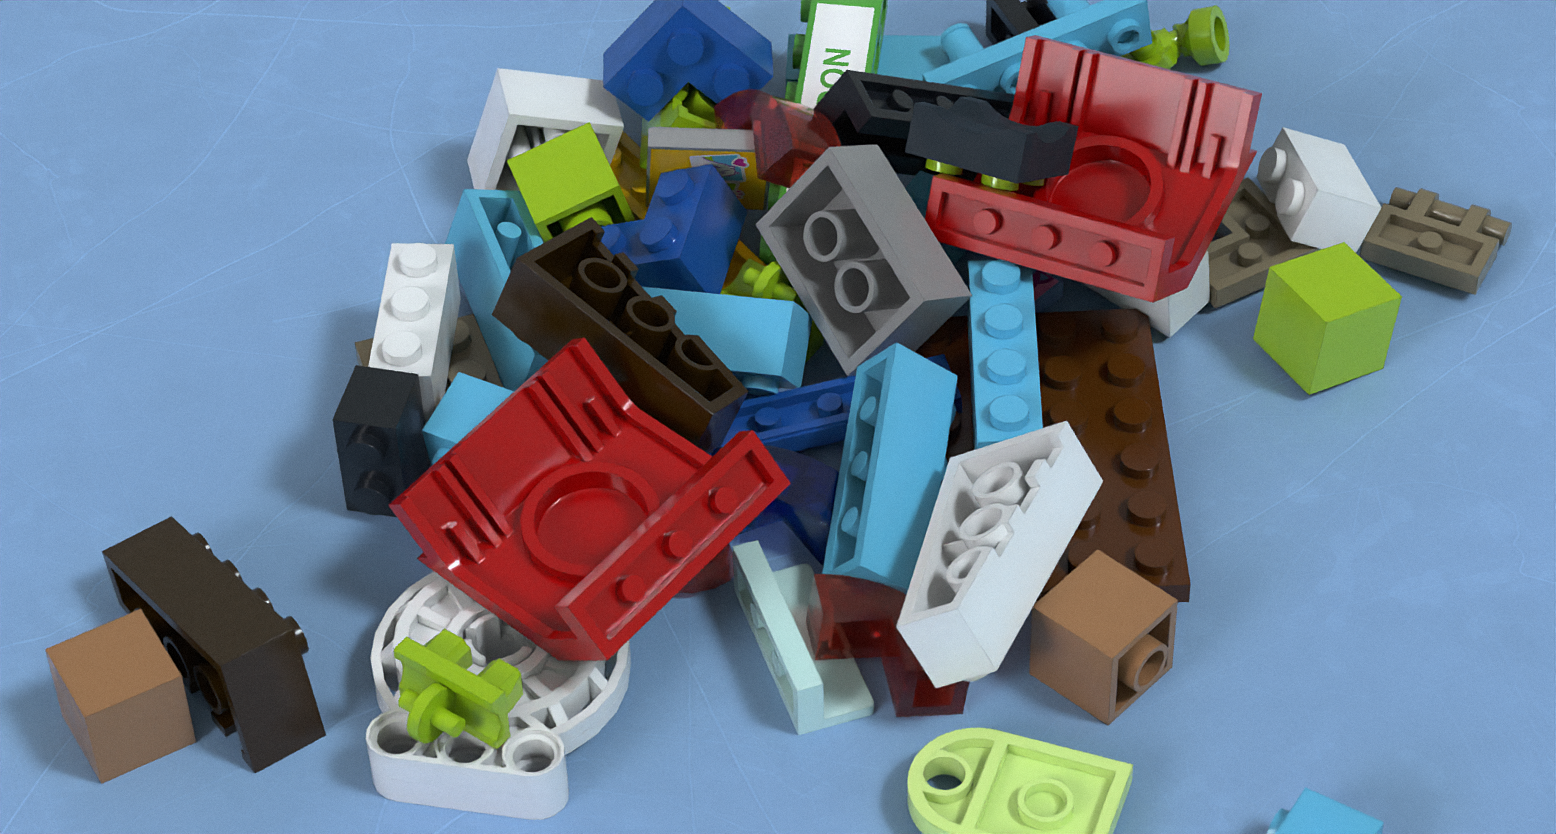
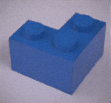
[603,0,774,122]
[601,164,748,294]

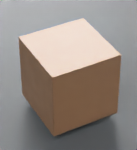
[1029,549,1178,725]
[45,609,196,784]

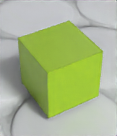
[507,122,636,243]
[1253,242,1402,395]

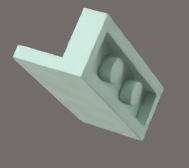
[732,540,874,735]

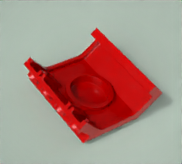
[925,35,1262,303]
[388,337,791,661]

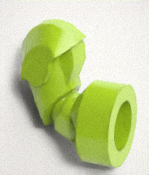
[1120,5,1229,70]

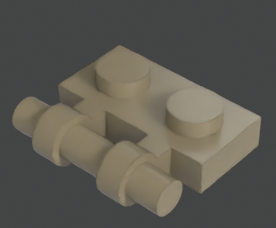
[1360,187,1512,295]

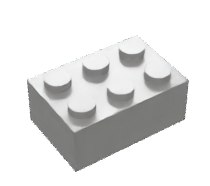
[755,144,972,376]

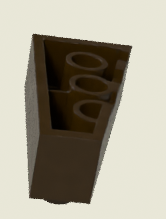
[492,217,749,454]
[102,516,326,774]

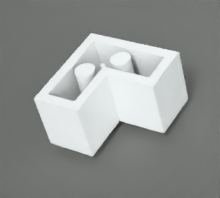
[467,68,624,191]

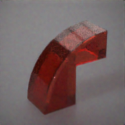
[714,89,841,189]
[805,574,970,717]

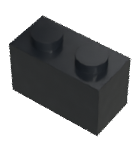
[332,365,430,517]

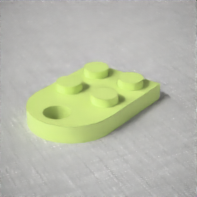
[908,728,1133,834]

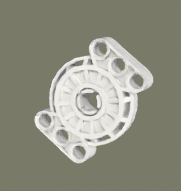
[366,571,631,820]

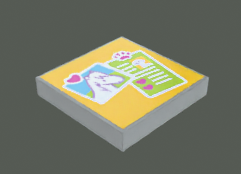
[645,127,772,211]

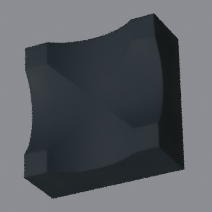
[905,96,1079,191]

